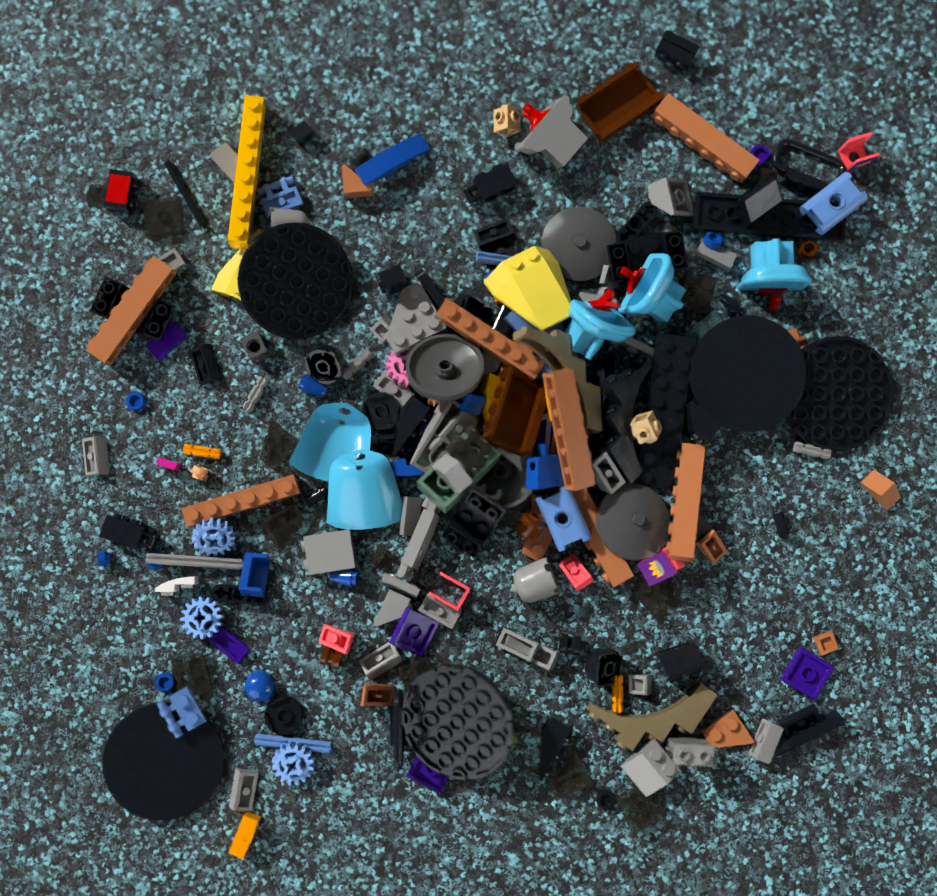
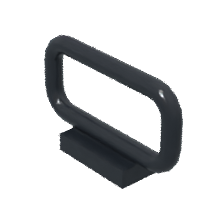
[772,139,846,197]
[390,689,409,771]

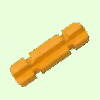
[183,444,221,459]
[612,675,623,713]

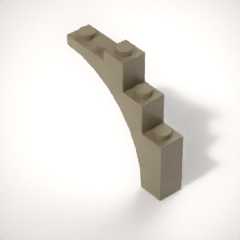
[513,326,602,436]
[586,681,717,751]

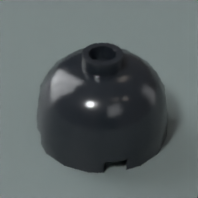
[305,345,345,384]
[585,647,623,688]

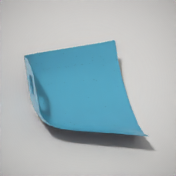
[289,403,371,482]
[326,449,403,530]

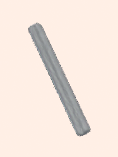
[145,553,243,570]

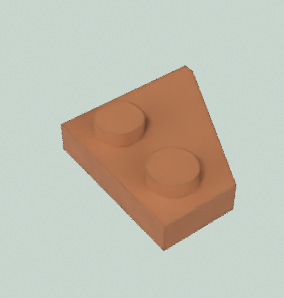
[700,709,754,748]

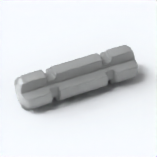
[342,349,373,380]
[243,376,269,412]
[793,442,831,459]

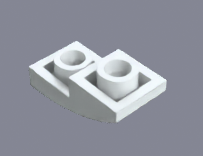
[155,576,199,596]

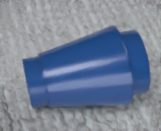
[298,375,328,397]
[330,568,360,587]

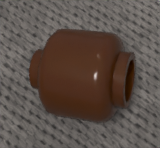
[516,511,545,541]

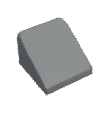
[370,315,392,344]
[629,674,652,696]

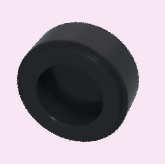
[596,789,616,810]

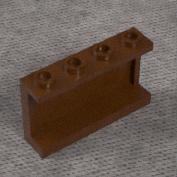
[575,61,665,144]
[482,365,547,457]

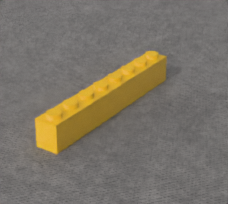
[228,95,266,249]

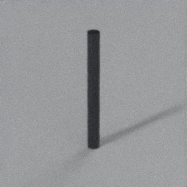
[164,160,207,228]

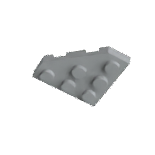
[386,281,446,356]

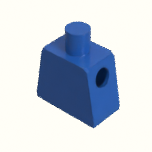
[526,443,564,490]

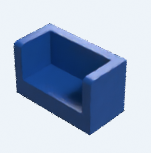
[458,389,487,415]
[238,552,271,597]

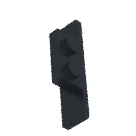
[774,704,845,757]

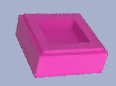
[156,457,181,471]

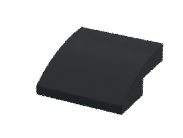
[473,218,522,269]

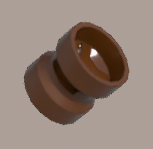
[319,646,344,670]

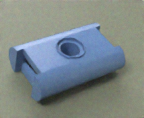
[800,172,868,235]
[535,485,592,552]

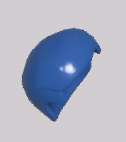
[245,670,275,702]

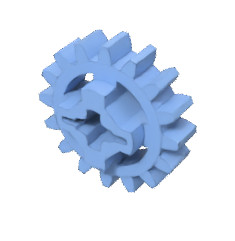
[192,518,235,557]
[180,597,224,639]
[272,741,315,785]

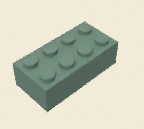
[417,428,501,514]

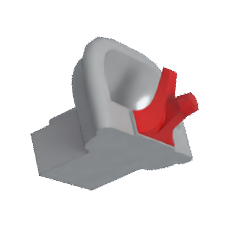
[514,96,588,169]

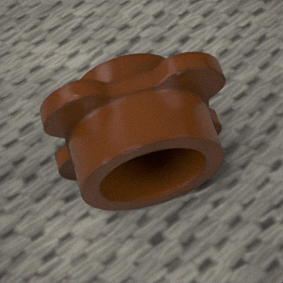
[797,239,819,261]

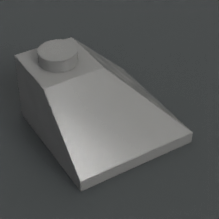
[647,177,694,217]

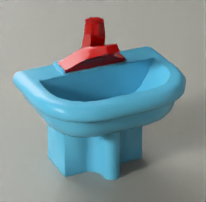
[737,238,812,310]
[618,253,686,323]
[565,289,636,360]

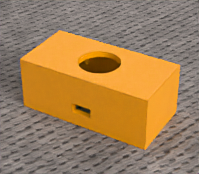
[229,811,262,859]

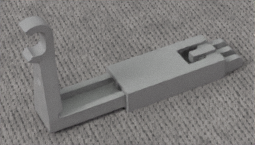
[397,483,502,580]

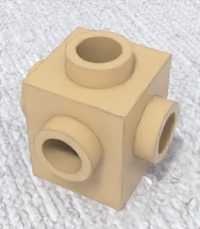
[494,104,521,137]
[630,410,662,444]

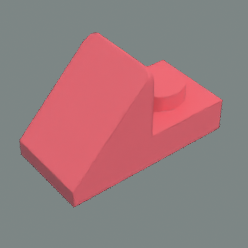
[558,553,594,592]
[318,624,354,654]

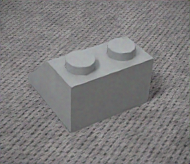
[620,740,681,797]

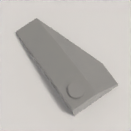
[410,400,481,473]

